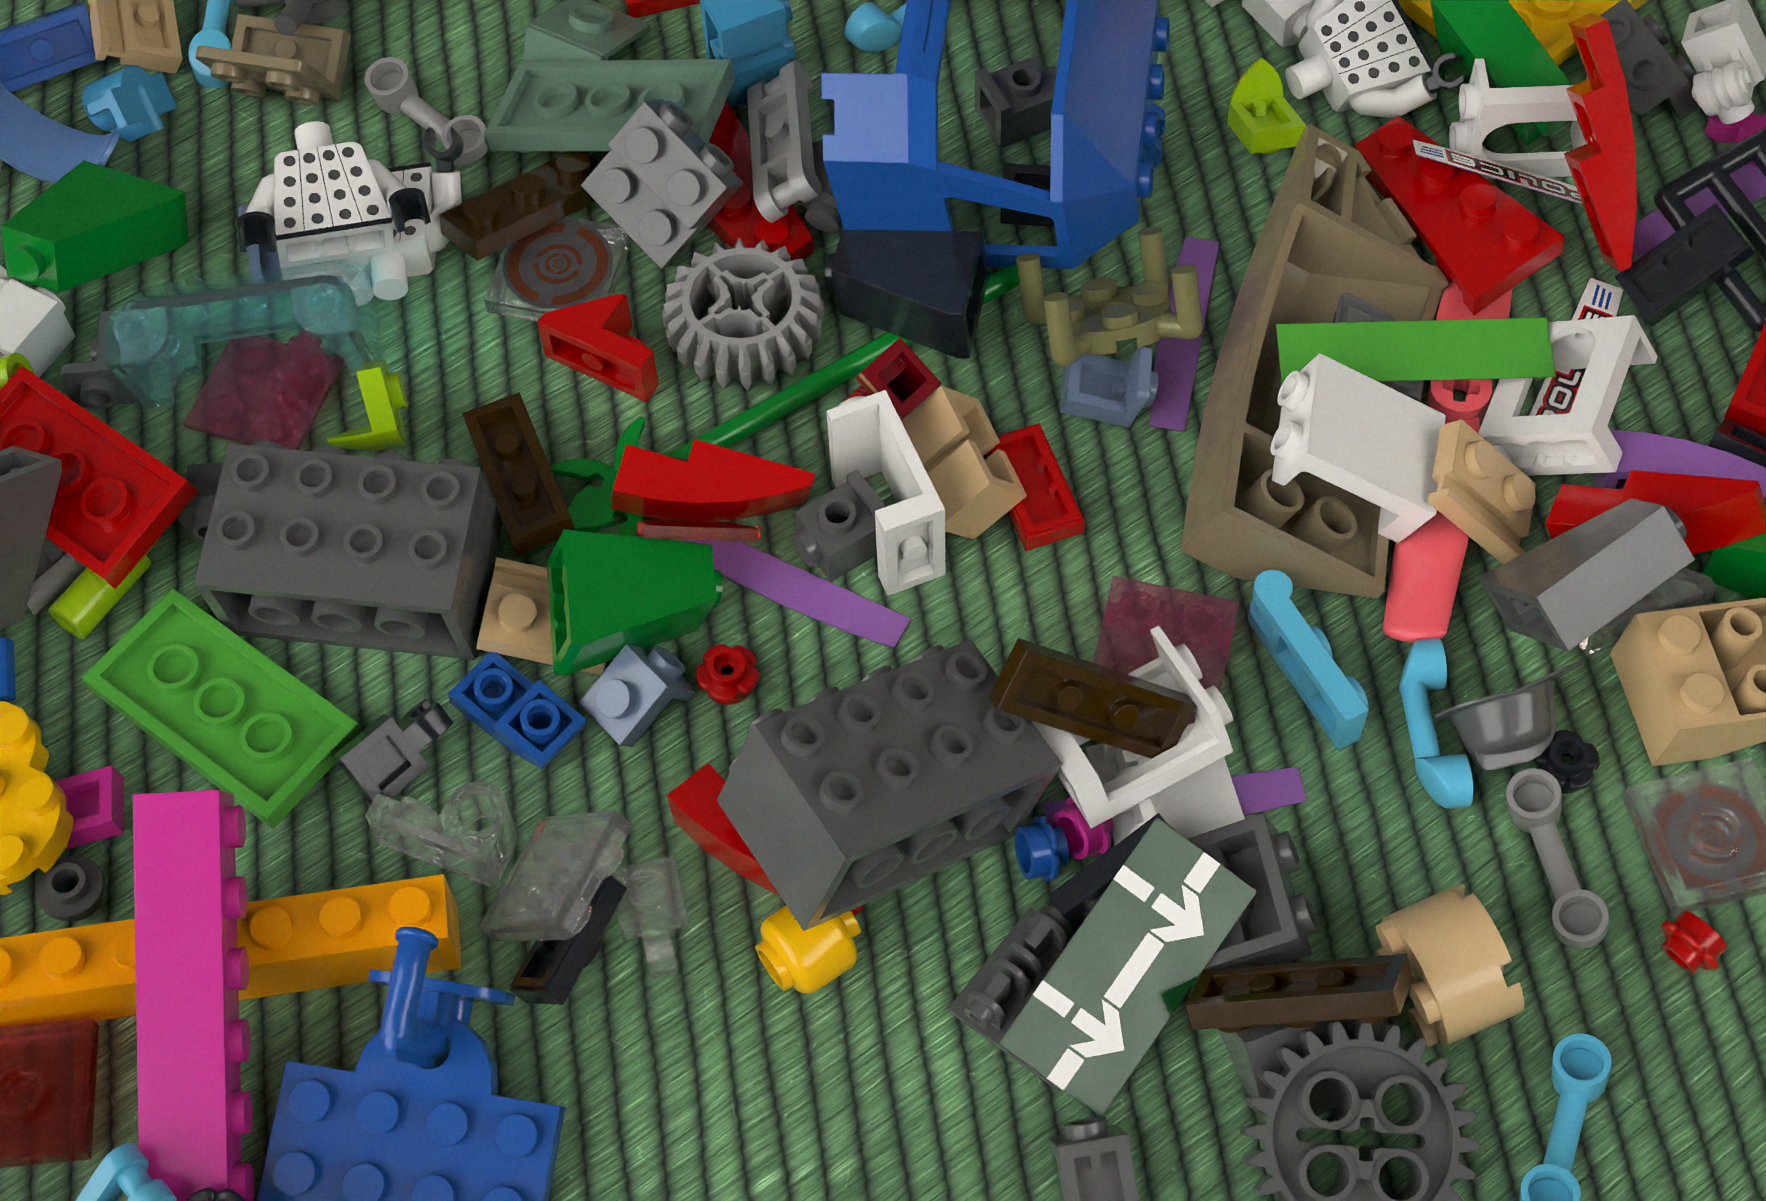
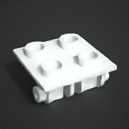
[1085,723,1245,846]

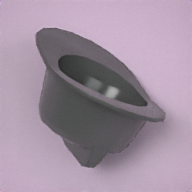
[1434,661,1584,771]

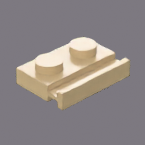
[87,0,183,74]
[1427,419,1536,564]
[476,557,606,675]

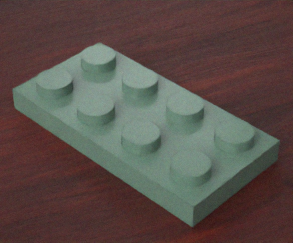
[484,59,736,153]

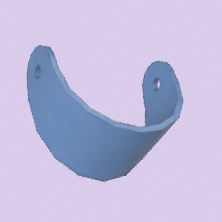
[0,68,120,183]

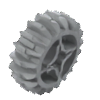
[662,237,824,391]

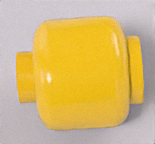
[755,905,861,994]

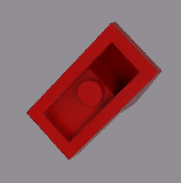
[537,293,659,402]

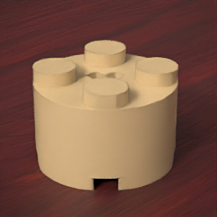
[1375,883,1525,1048]

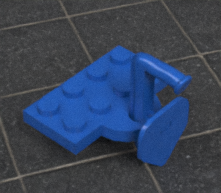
[257,926,566,1201]

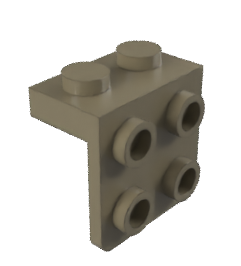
[195,14,351,106]

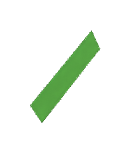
[1276,317,1556,384]

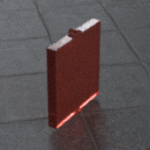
[637,519,761,542]

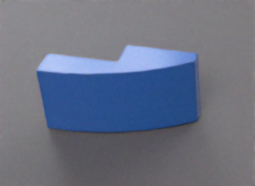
[448,652,587,770]

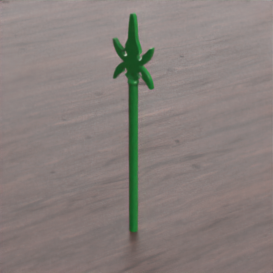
[515,265,1019,557]

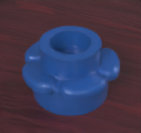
[1014,816,1069,882]

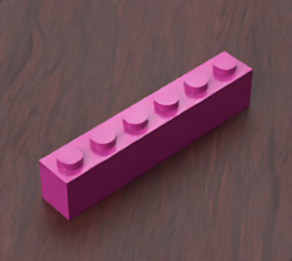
[133,790,254,1201]

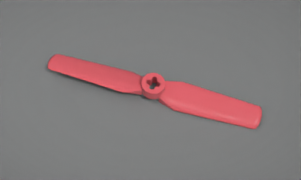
[1382,194,1520,643]

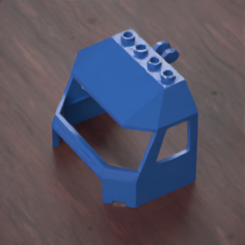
[821,0,1170,269]

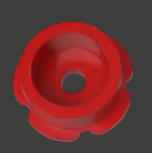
[695,644,759,705]
[1661,910,1727,974]

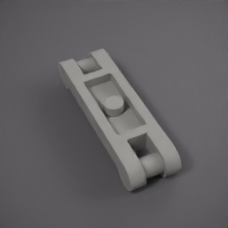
[747,59,822,223]

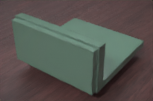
[523,0,651,62]

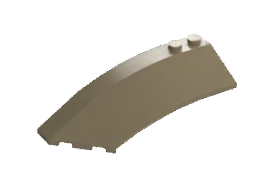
[1180,124,1450,599]

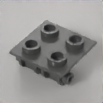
[948,906,1072,1092]

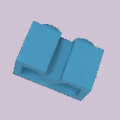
[700,0,796,107]

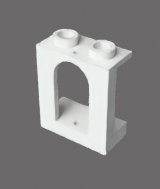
[1449,59,1589,180]
[1478,315,1658,476]
[1031,626,1233,829]

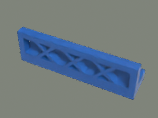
[0,1,106,92]

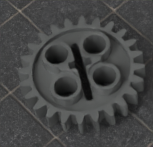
[1240,1021,1480,1201]

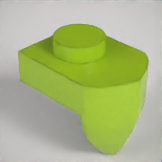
[1227,57,1306,154]
[327,358,408,451]

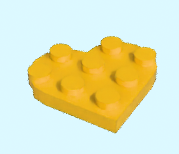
[0,701,74,895]

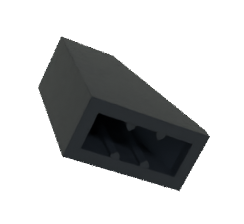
[825,230,989,359]

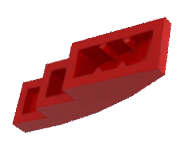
[1564,13,1637,272]

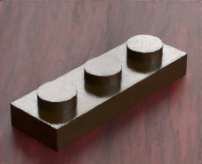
[439,151,600,261]
[462,392,575,556]
[988,638,1197,759]
[1185,954,1413,1033]

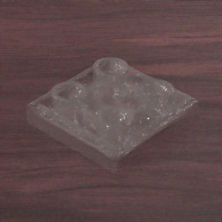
[478,811,632,941]

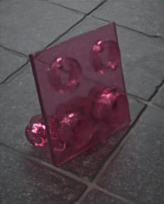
[183,330,345,450]
[1093,576,1240,723]

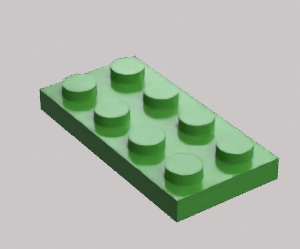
[81,588,362,829]

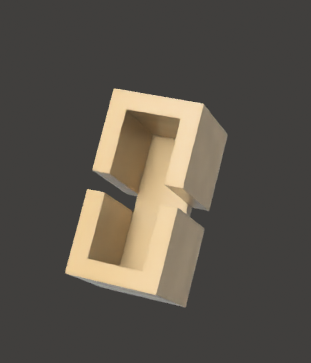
[901,386,1027,540]

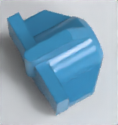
[82,65,178,142]

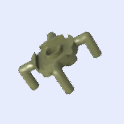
[1016,227,1203,367]

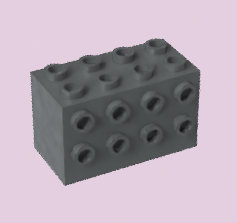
[194,441,502,660]
[717,639,1062,931]

